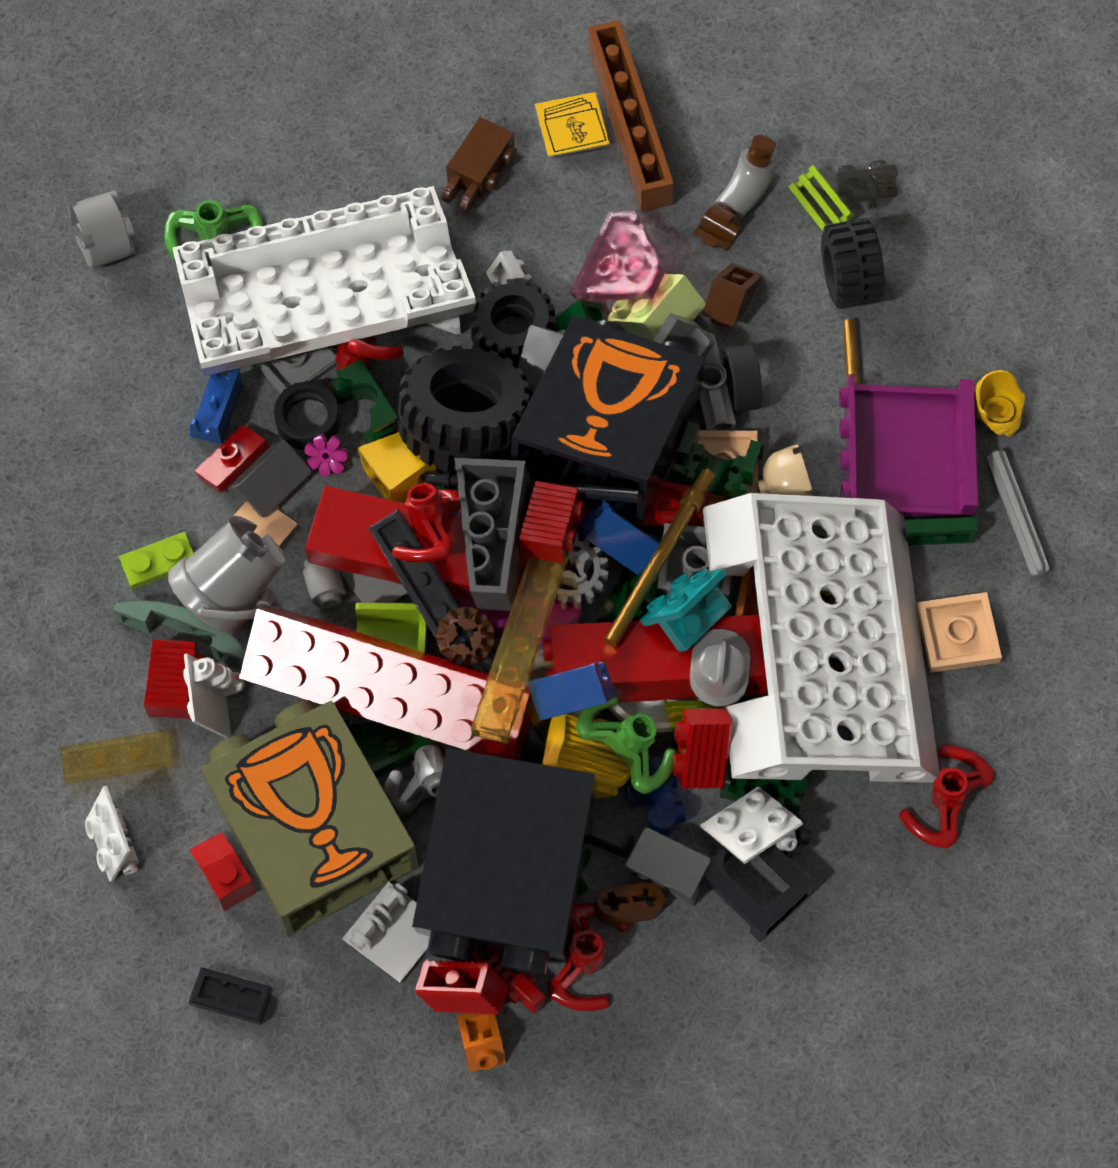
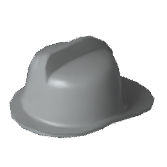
[690,629,751,707]

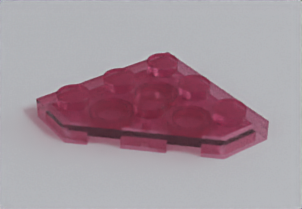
[570,211,666,301]

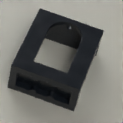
[700,844,815,942]

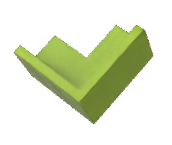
[355,602,429,653]

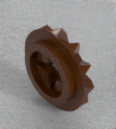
[436,607,494,666]

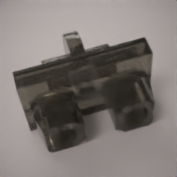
[836,160,898,209]

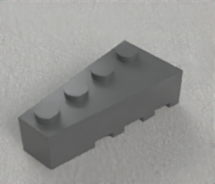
[455,458,532,611]

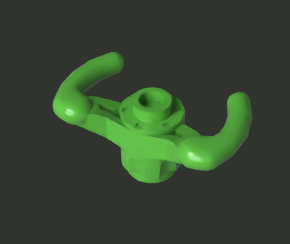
[164,200,263,261]
[576,695,677,794]

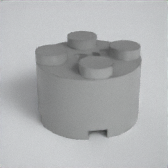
[68,190,135,268]

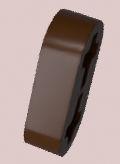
[594,882,665,925]

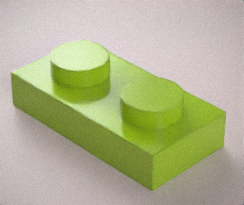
[119,532,194,590]

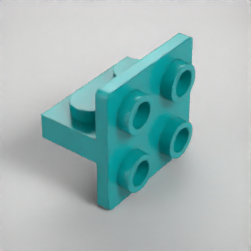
[640,569,732,652]

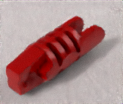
[469,945,545,1014]

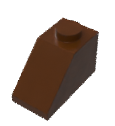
[702,263,763,327]

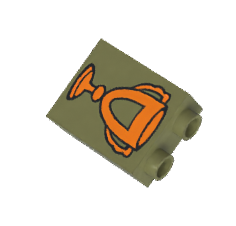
[201,700,419,937]

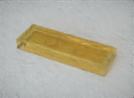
[60,730,173,784]

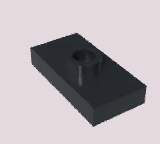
[189,967,273,1025]

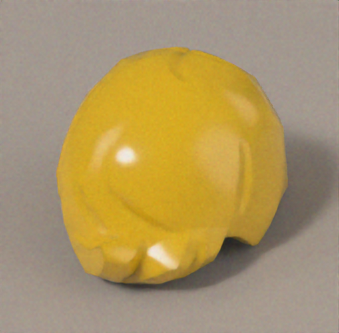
[974,370,1025,437]

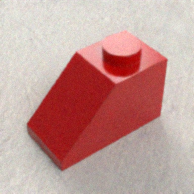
[189,832,256,911]

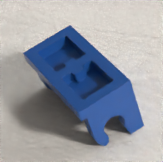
[189,369,243,444]
[580,500,660,575]
[527,662,617,721]

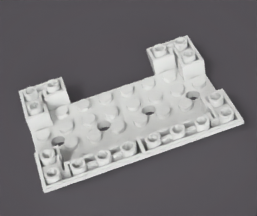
[173,186,476,376]
[703,493,939,783]

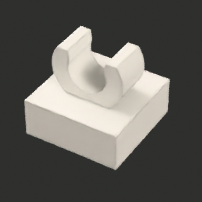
[486,251,532,285]

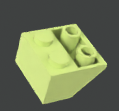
[607,273,706,341]

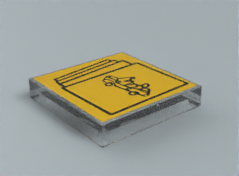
[533,91,611,163]

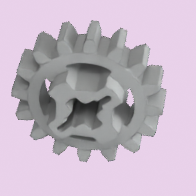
[531,532,608,610]

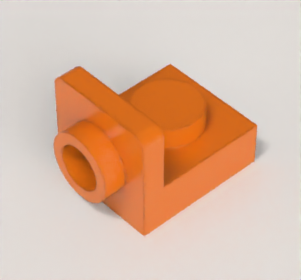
[457,1013,506,1072]

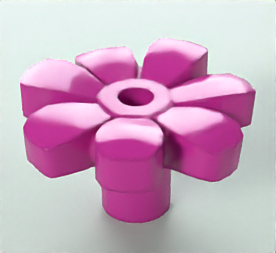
[304,434,349,476]

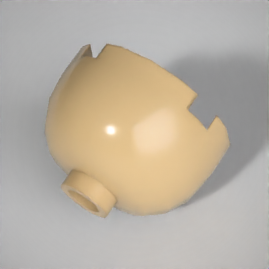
[757,444,812,496]

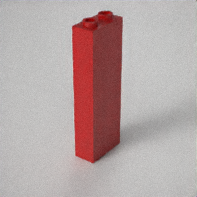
[305,486,535,610]
[543,615,768,703]

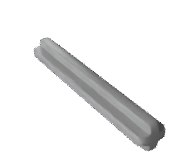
[986,450,1050,577]

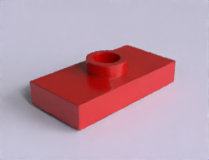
[194,424,269,493]

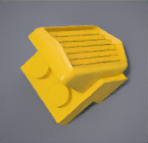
[542,713,631,799]

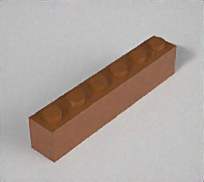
[588,20,674,212]

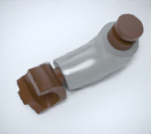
[693,135,776,251]

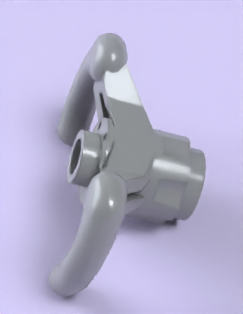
[384,745,445,816]

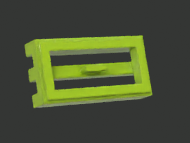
[788,165,855,231]

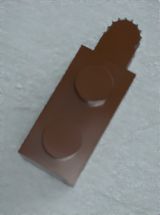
[441,117,517,212]

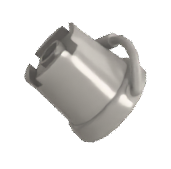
[168,516,286,634]

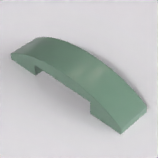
[113,601,246,669]

